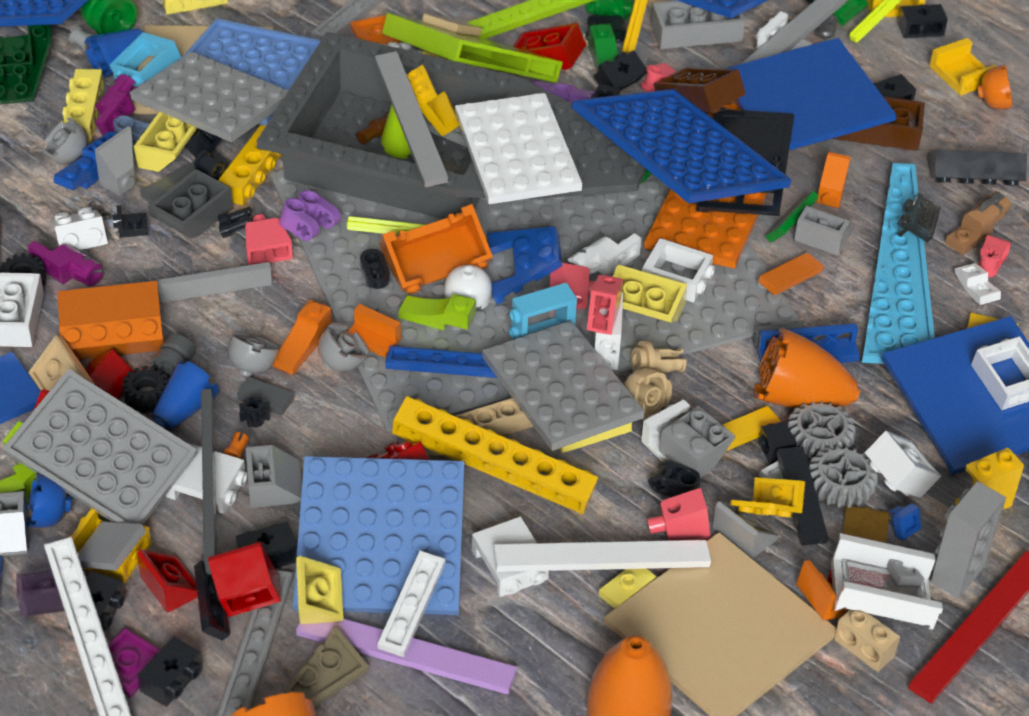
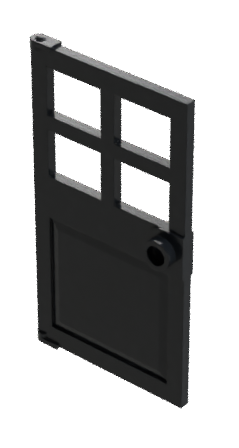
[696,107,794,216]

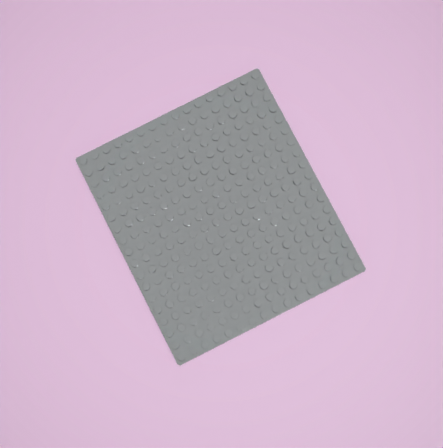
[270,88,799,433]

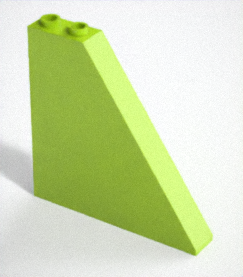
[382,12,562,83]

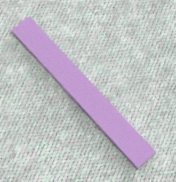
[296,619,517,695]

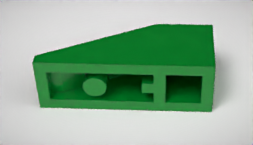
[588,24,618,72]

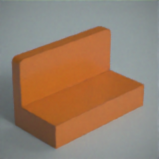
[348,304,401,357]
[796,560,849,620]

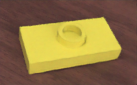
[599,568,656,609]

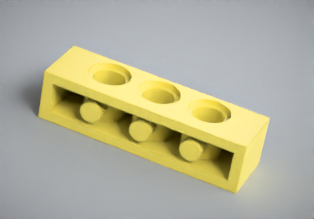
[60,69,104,144]

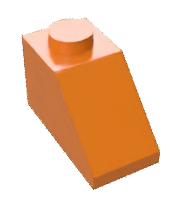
[817,152,851,208]

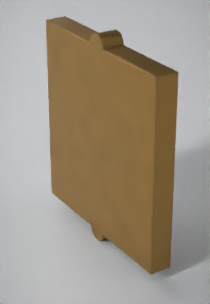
[843,506,889,543]

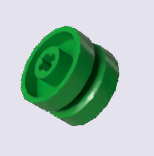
[81,0,137,34]

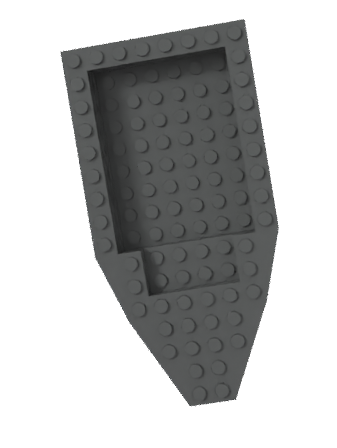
[256,32,646,219]

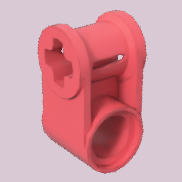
[641,63,677,92]
[977,235,1011,277]

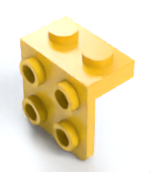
[730,477,805,518]

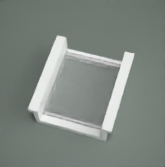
[831,533,943,630]

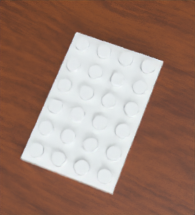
[455,93,582,205]

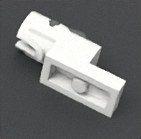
[567,233,641,276]

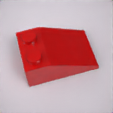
[512,23,587,70]

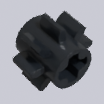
[239,396,270,427]

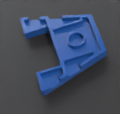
[488,226,563,305]

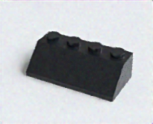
[927,150,1027,186]

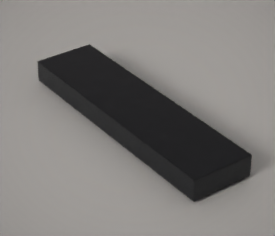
[776,447,829,546]

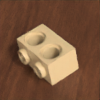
[834,609,900,672]

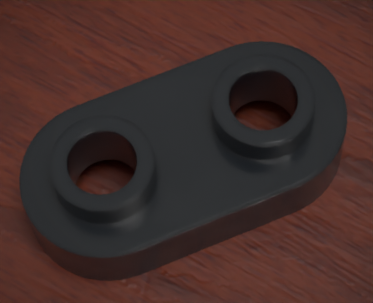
[360,249,390,289]

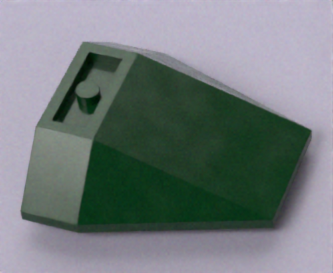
[0,24,51,105]

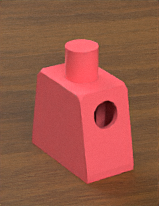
[245,214,293,265]
[550,263,595,311]
[587,274,623,335]
[647,488,711,541]

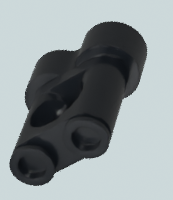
[218,206,253,238]

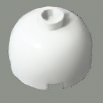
[444,265,492,309]

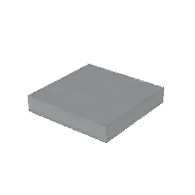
[77,522,146,570]

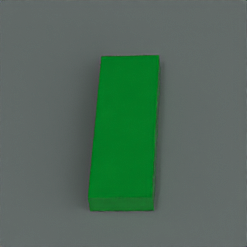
[765,191,819,242]

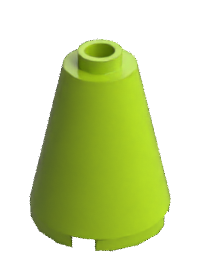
[381,104,412,159]

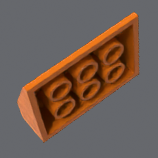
[58,281,164,360]

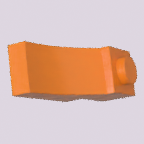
[272,299,332,375]

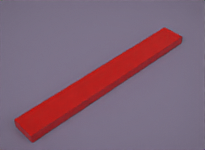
[908,551,1029,704]

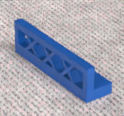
[757,323,860,363]

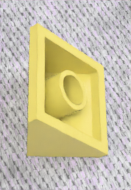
[296,556,344,624]

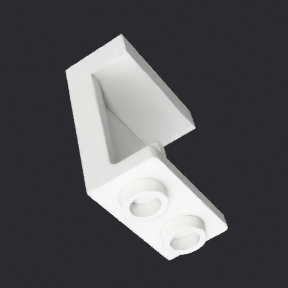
[166,443,248,514]
[472,516,549,597]

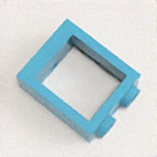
[110,32,182,87]
[509,282,577,340]

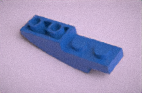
[54,131,117,190]

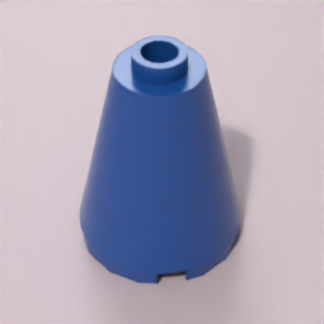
[85,28,145,78]
[151,360,220,431]

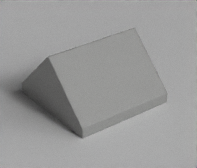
[712,501,779,559]

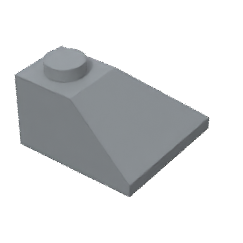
[95,126,136,196]

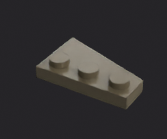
[283,625,369,707]

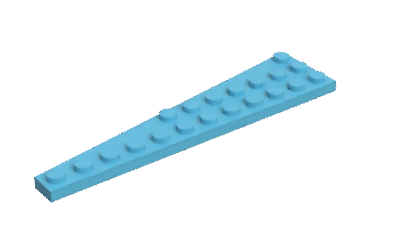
[862,163,935,364]

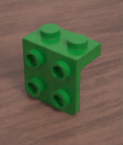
[585,0,634,21]

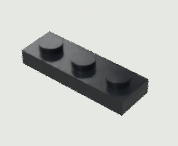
[194,560,230,641]

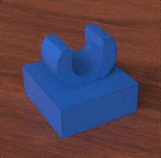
[889,503,922,541]

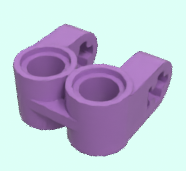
[279,190,341,241]

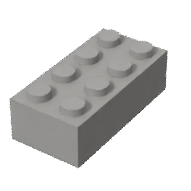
[651,1,745,49]
[931,481,1006,599]

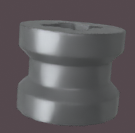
[815,14,838,39]

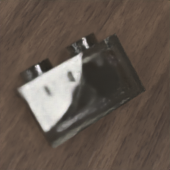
[897,193,941,243]

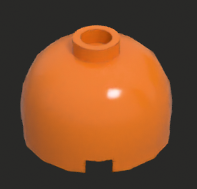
[978,65,1013,110]

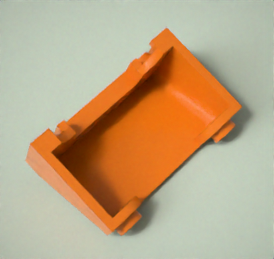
[379,204,493,294]

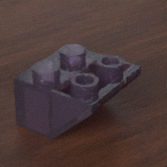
[16,566,65,617]

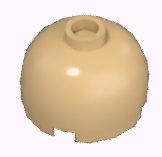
[623,368,672,420]

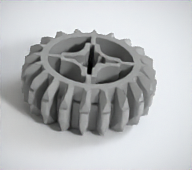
[787,401,856,460]
[809,445,878,509]

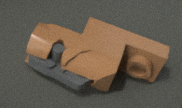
[945,191,1011,255]

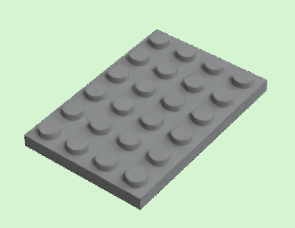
[130,51,288,142]
[482,320,644,451]
[3,369,198,525]

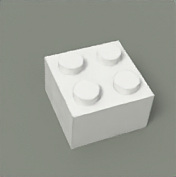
[865,431,941,498]

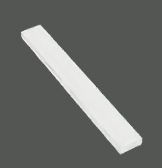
[44,537,131,716]
[493,540,711,572]

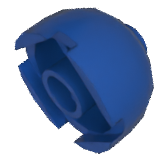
[28,474,71,528]

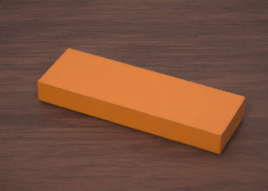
[758,252,824,296]

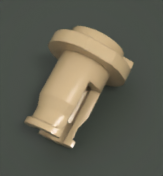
[630,341,687,373]

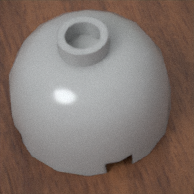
[42,118,88,164]
[318,322,369,372]
[227,332,279,377]

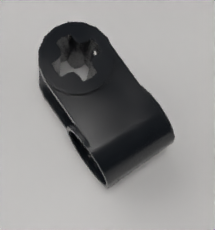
[585,15,627,43]
[194,150,225,180]
[648,459,700,497]

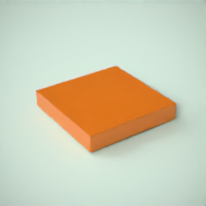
[350,14,400,44]

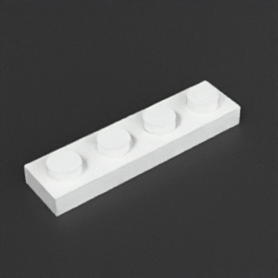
[378,551,446,657]

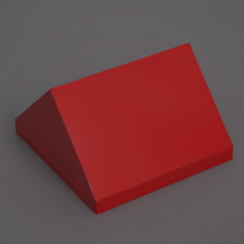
[85,349,135,400]
[137,549,198,613]

